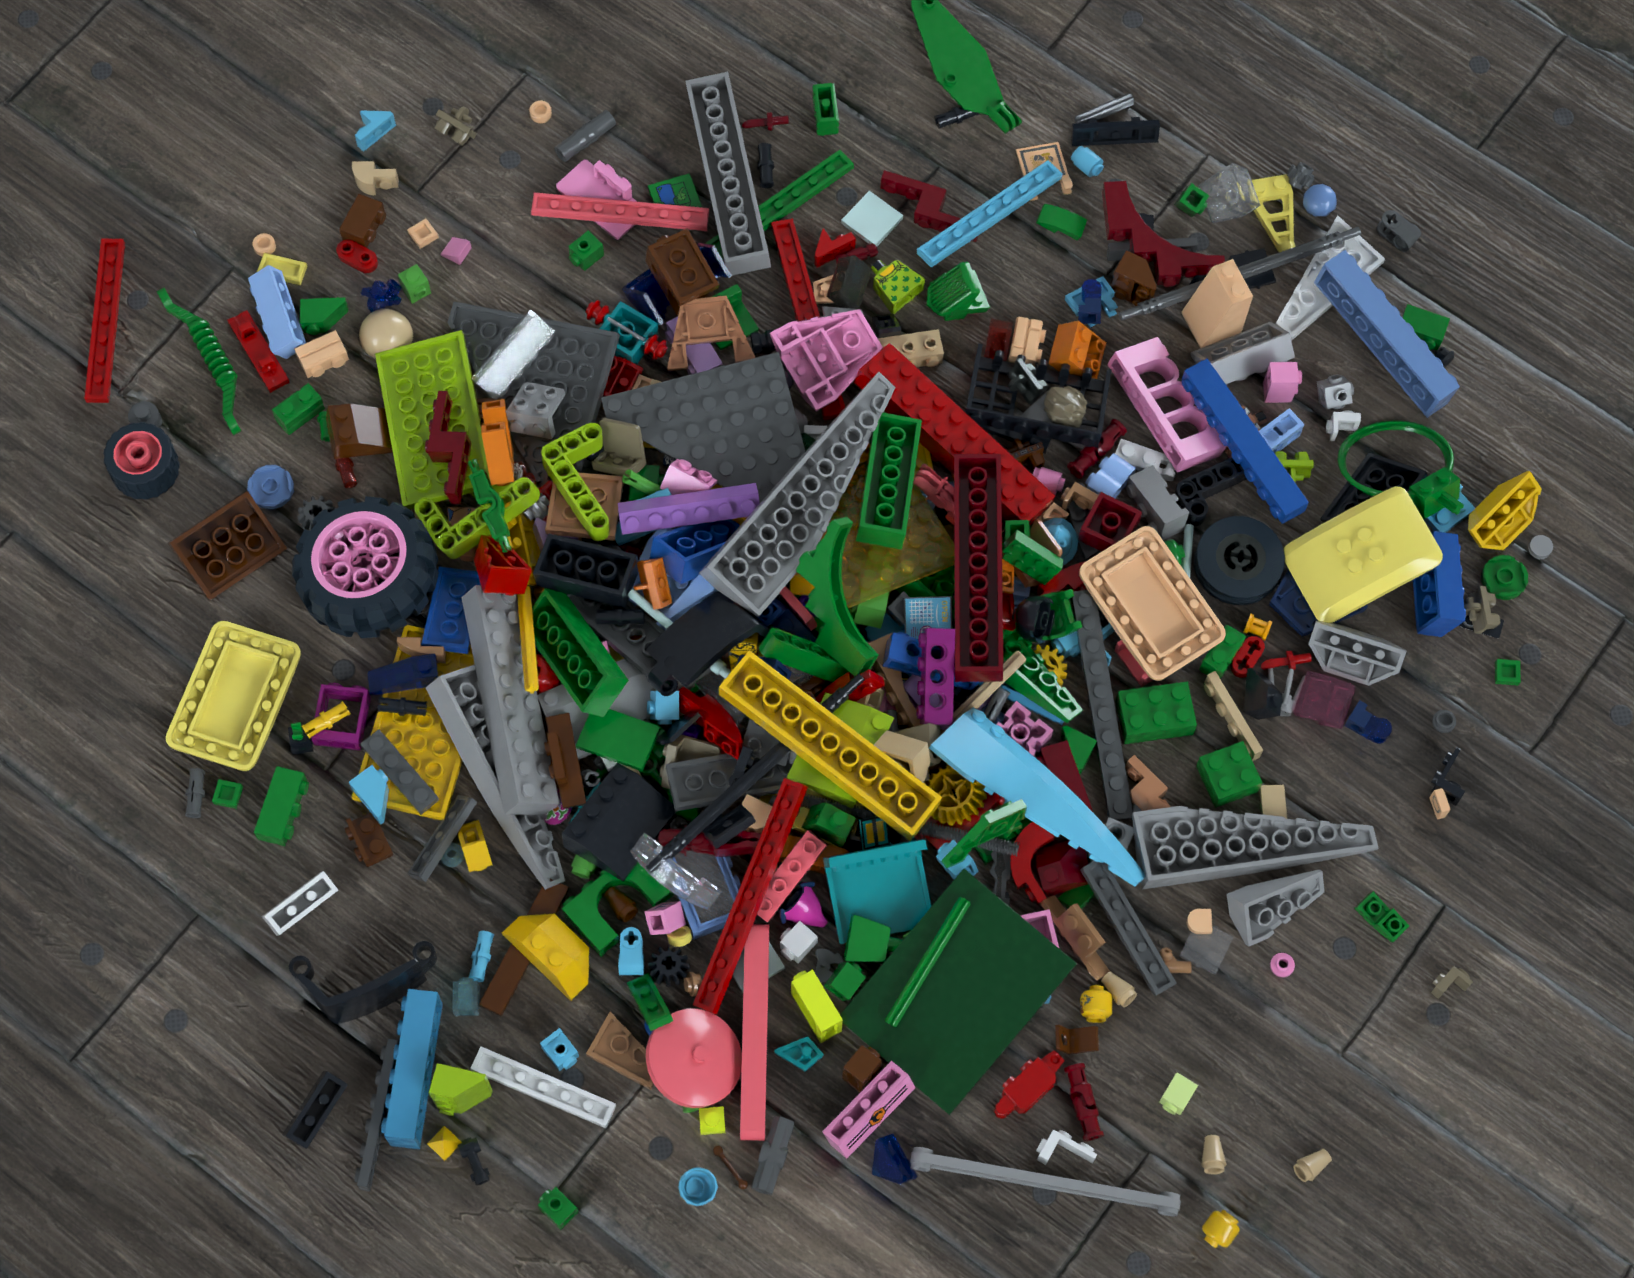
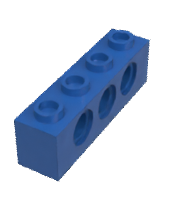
[882,632,979,691]

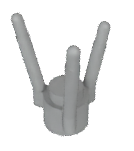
[1268,668,1307,716]

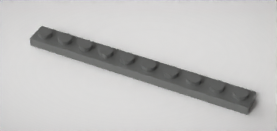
[1071,590,1133,821]

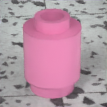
[1033,467,1065,495]

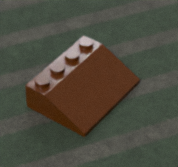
[168,491,287,601]

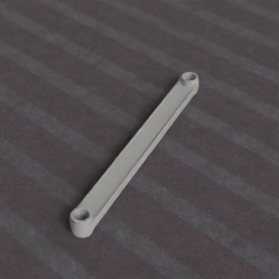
[910,1147,1181,1216]

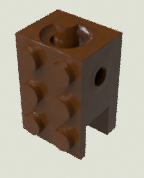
[645,228,719,317]

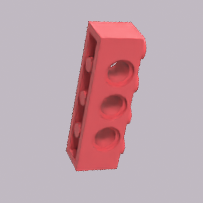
[757,830,829,922]

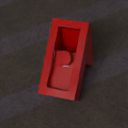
[815,228,856,268]

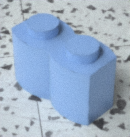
[1085,453,1136,499]

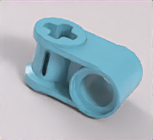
[619,927,644,975]

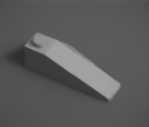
[1227,869,1325,947]

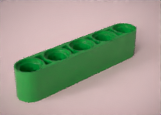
[759,628,849,683]

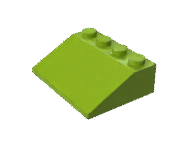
[787,692,894,808]

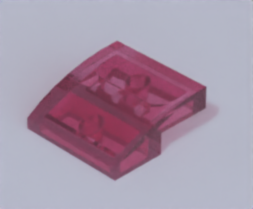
[1294,671,1356,729]

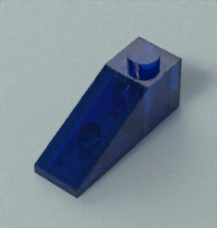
[367,654,440,695]

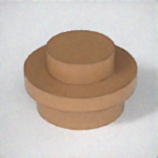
[684,972,702,996]

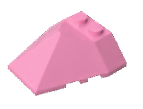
[770,309,883,411]

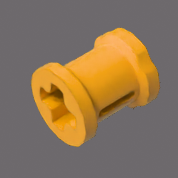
[1243,613,1272,641]

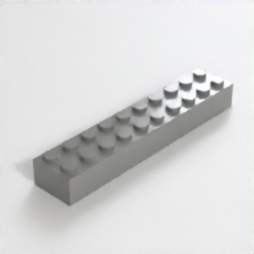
[686,72,771,276]
[461,585,560,815]

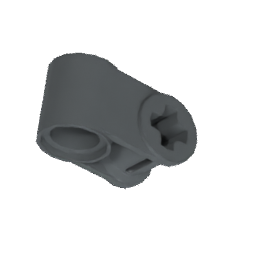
[1377,210,1421,252]

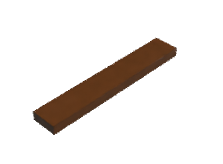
[479,879,569,1016]

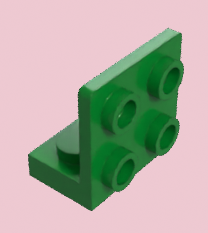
[712,284,759,350]

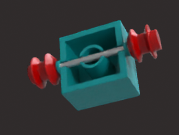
[585,300,668,365]

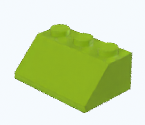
[429,1063,493,1116]

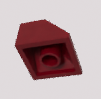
[1036,840,1089,896]

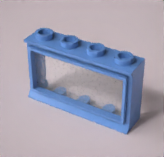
[659,846,741,939]

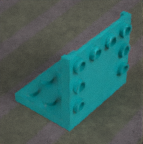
[823,839,931,944]

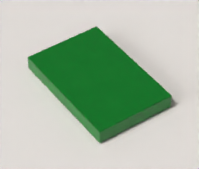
[575,709,661,772]

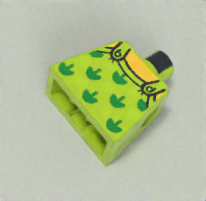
[871,260,925,314]

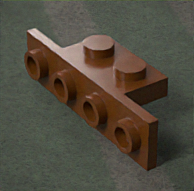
[544,713,586,809]

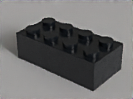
[533,533,638,608]

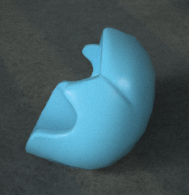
[678,1167,718,1206]

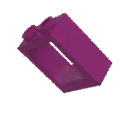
[311,683,371,751]

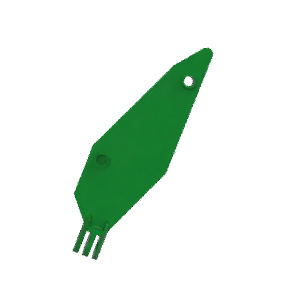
[911,0,1022,134]

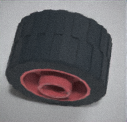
[103,422,180,500]

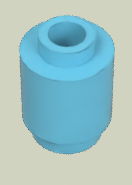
[1071,146,1104,177]

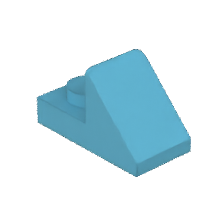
[355,111,396,152]

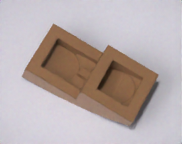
[397,637,446,663]

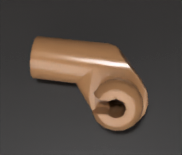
[1159,948,1191,973]

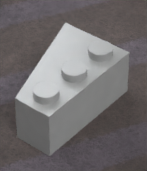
[1126,465,1189,540]

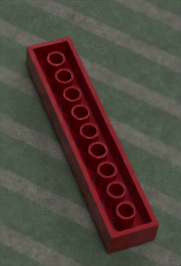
[954,454,1003,682]

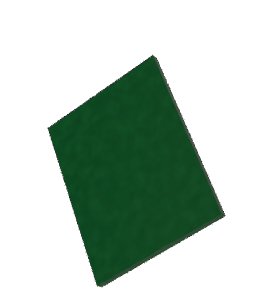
[840,869,1077,1115]

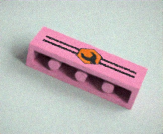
[822,1061,915,1159]

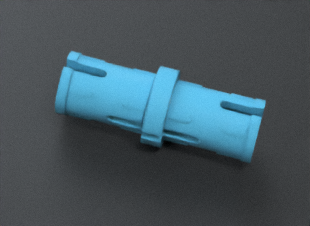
[468,931,494,982]

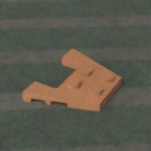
[667,296,755,371]

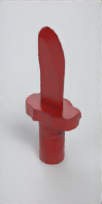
[1261,651,1312,670]

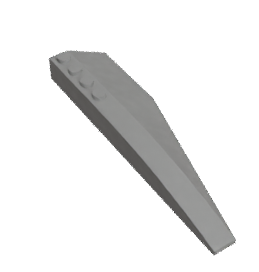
[699,372,896,617]

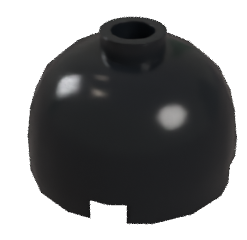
[1012,596,1055,644]

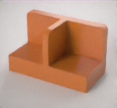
[634,557,673,610]

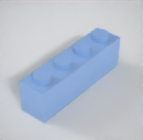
[248,265,306,359]

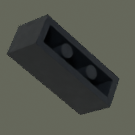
[282,1071,348,1149]

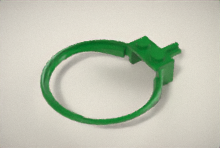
[1337,420,1464,519]

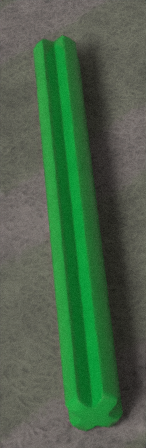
[885,897,970,1027]

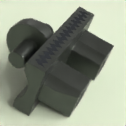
[1007,358,1048,404]

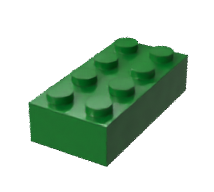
[1002,530,1064,585]

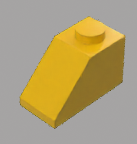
[458,820,493,872]

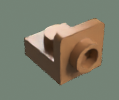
[1061,482,1099,510]

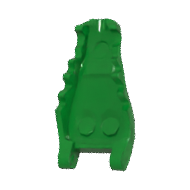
[1041,589,1083,640]

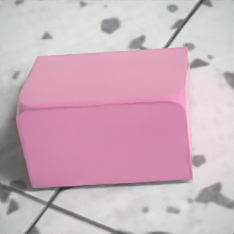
[441,237,471,265]

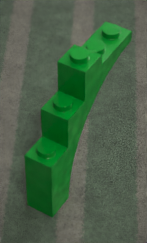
[795,517,879,677]

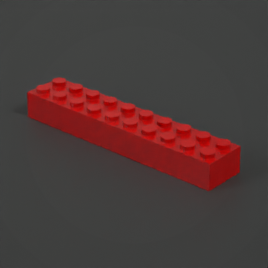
[854,343,1055,526]

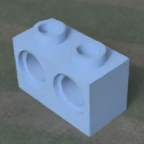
[1259,408,1305,452]

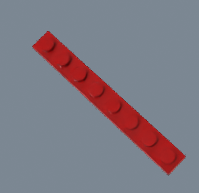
[84,239,125,403]

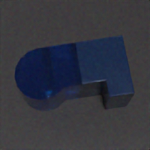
[1078,279,1101,324]
[1344,700,1392,744]

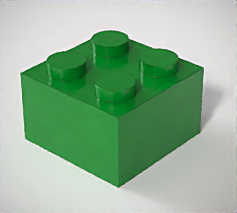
[1196,741,1263,808]

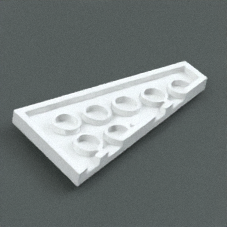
[1276,215,1385,341]

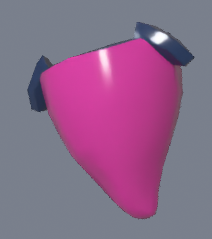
[779,881,828,927]

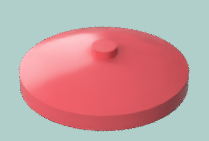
[646,1009,742,1108]

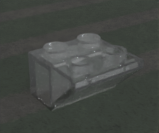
[1198,163,1261,223]

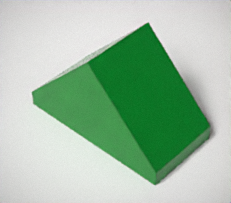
[1060,726,1097,775]

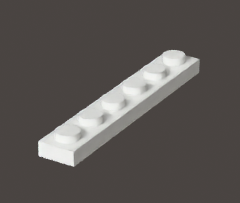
[470,1047,616,1128]

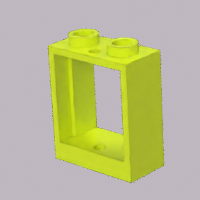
[791,970,843,1043]

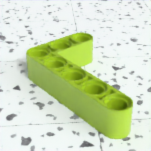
[541,423,610,541]
[414,477,540,559]

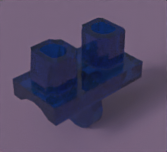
[360,279,402,313]

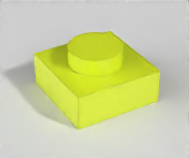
[699,1106,726,1135]

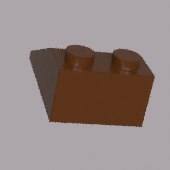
[326,403,393,459]

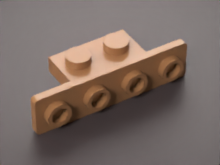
[1040,896,1110,980]

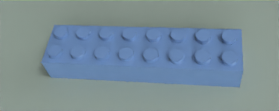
[1314,250,1460,418]

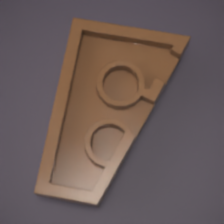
[586,1011,654,1090]

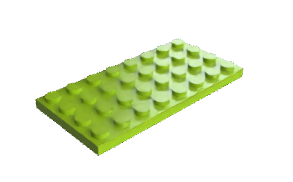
[375,330,494,509]

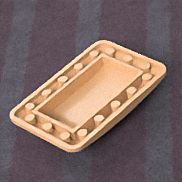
[1079,526,1226,681]

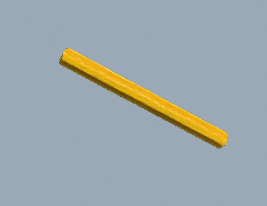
[517,586,539,694]

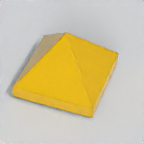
[427,1126,462,1161]

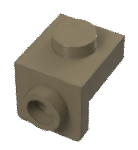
[1431,966,1473,999]

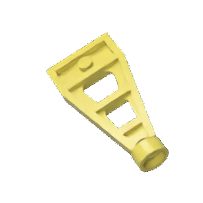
[1244,174,1296,252]

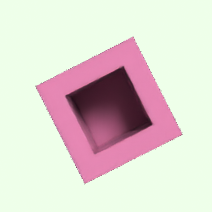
[645,901,686,935]

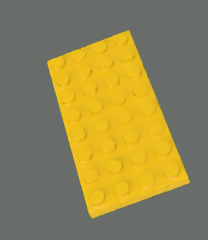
[352,625,475,820]

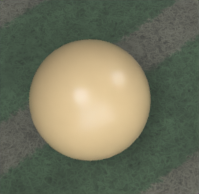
[359,309,413,358]

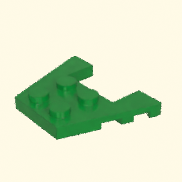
[942,799,1027,869]

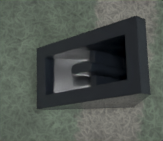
[872,313,901,339]

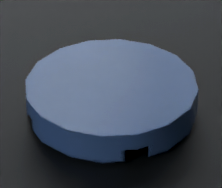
[247,465,294,509]

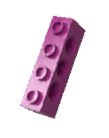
[916,628,955,725]

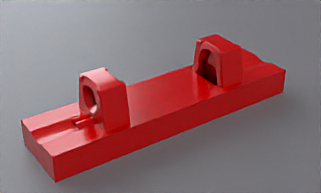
[227,310,290,393]

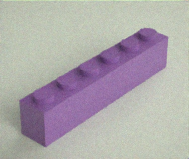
[618,483,760,535]

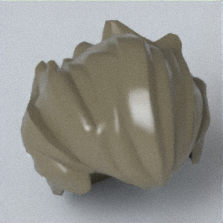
[1044,386,1088,428]

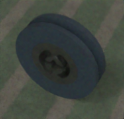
[1194,516,1285,605]

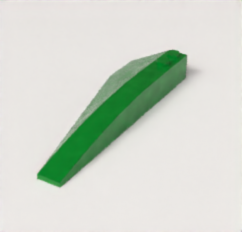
[890,539,1083,723]

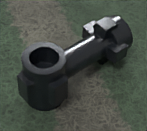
[458,1137,490,1186]

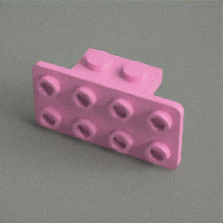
[556,160,637,240]

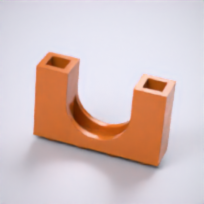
[481,399,514,486]

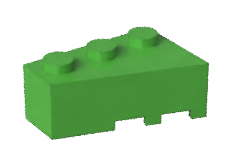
[851,544,897,629]

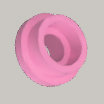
[1270,953,1295,977]

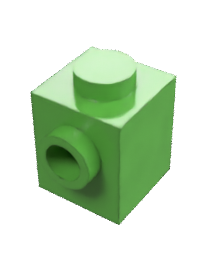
[398,264,431,304]

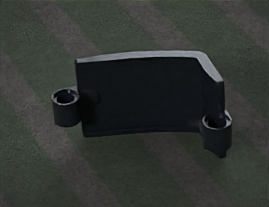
[646,591,770,697]
[289,941,437,1024]

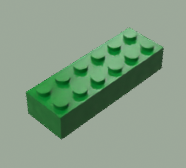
[855,413,922,550]
[532,588,629,717]

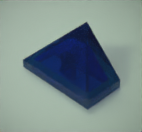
[872,1134,918,1184]

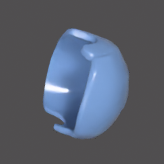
[1303,184,1337,217]

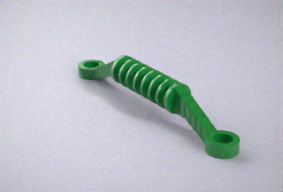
[156,287,241,435]

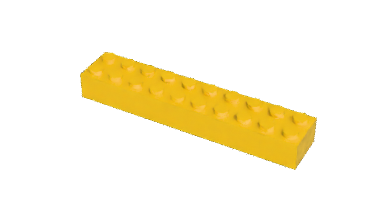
[719,650,942,842]

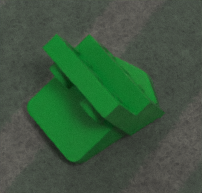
[926,262,990,321]

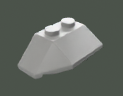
[1309,621,1407,686]

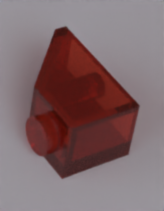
[984,319,1013,361]

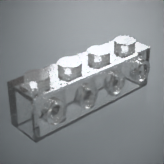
[471,310,555,400]

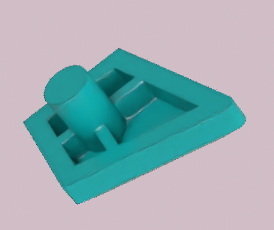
[774,1036,824,1071]

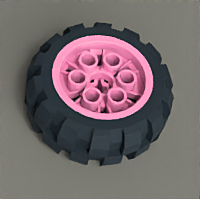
[292,496,439,638]

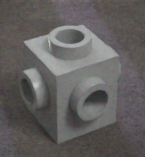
[1317,375,1354,409]

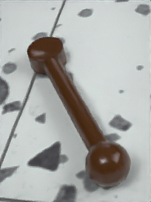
[713,1146,748,1189]

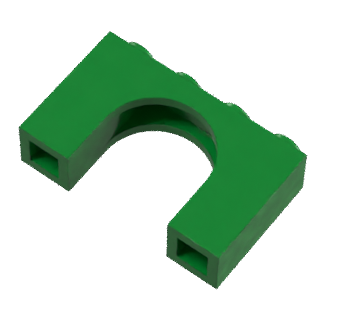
[562,856,674,957]

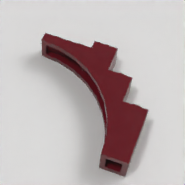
[1102,181,1225,287]

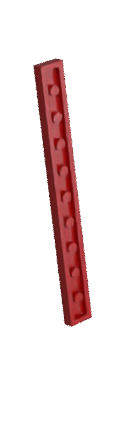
[771,218,845,420]
[693,778,808,1015]

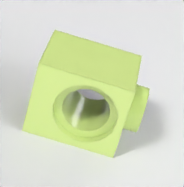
[1159,1073,1198,1115]

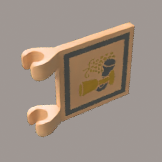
[1016,142,1073,201]

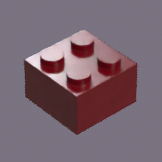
[1078,492,1142,552]

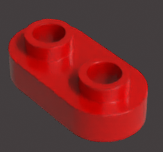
[336,240,378,273]

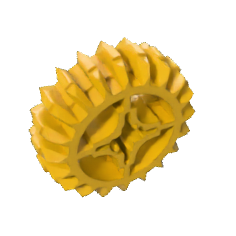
[926,764,987,826]

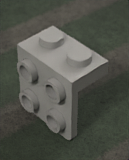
[506,382,565,439]

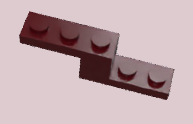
[881,170,979,242]
[425,391,472,504]

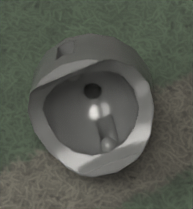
[128,401,162,428]

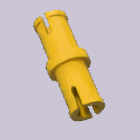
[301,701,350,739]

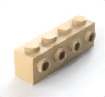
[878,329,944,367]

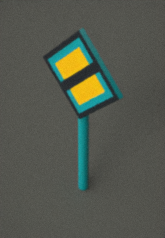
[859,816,892,850]

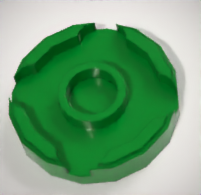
[1481,555,1528,600]

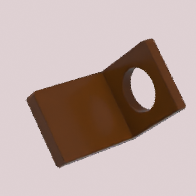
[1055,1025,1099,1055]

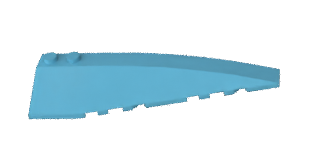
[929,707,1145,887]

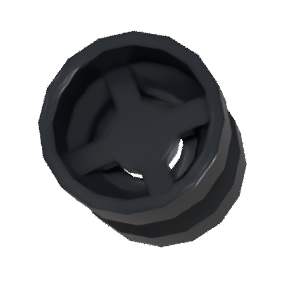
[750,329,776,355]

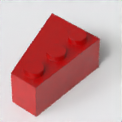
[474,535,532,596]

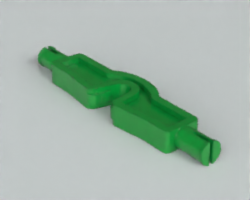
[468,459,512,553]

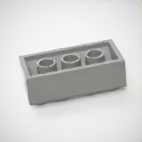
[1190,321,1295,385]

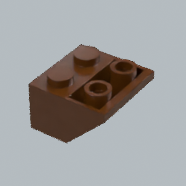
[1111,250,1157,306]

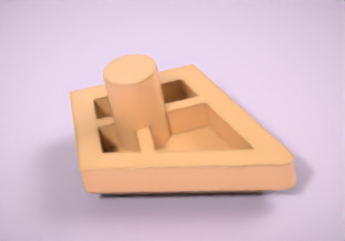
[813,271,844,304]

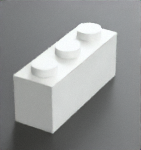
[262,871,338,936]

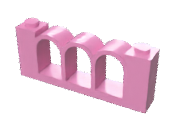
[1107,337,1227,473]

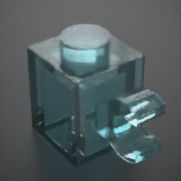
[452,978,480,1016]

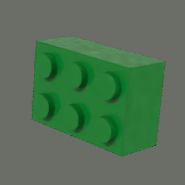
[1115,681,1197,744]

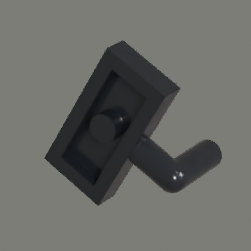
[702,804,756,849]

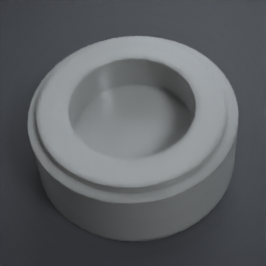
[1528,535,1553,559]

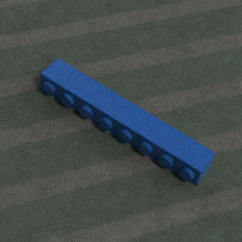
[1181,358,1309,524]

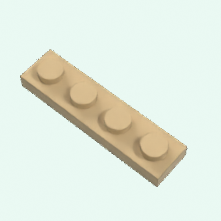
[1204,671,1263,761]

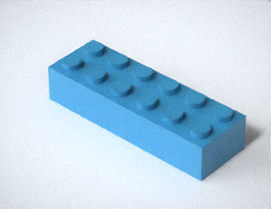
[381,989,443,1149]

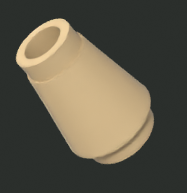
[1101,971,1137,1007]
[1201,1135,1226,1174]
[1294,1149,1332,1182]

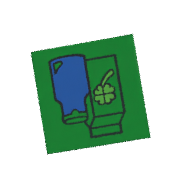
[648,173,702,207]

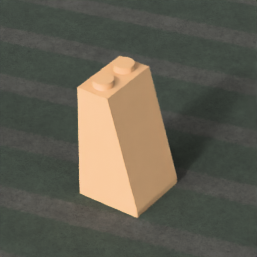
[1182,259,1253,349]

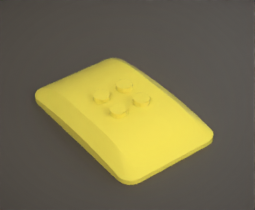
[1283,486,1443,623]
[166,621,301,771]

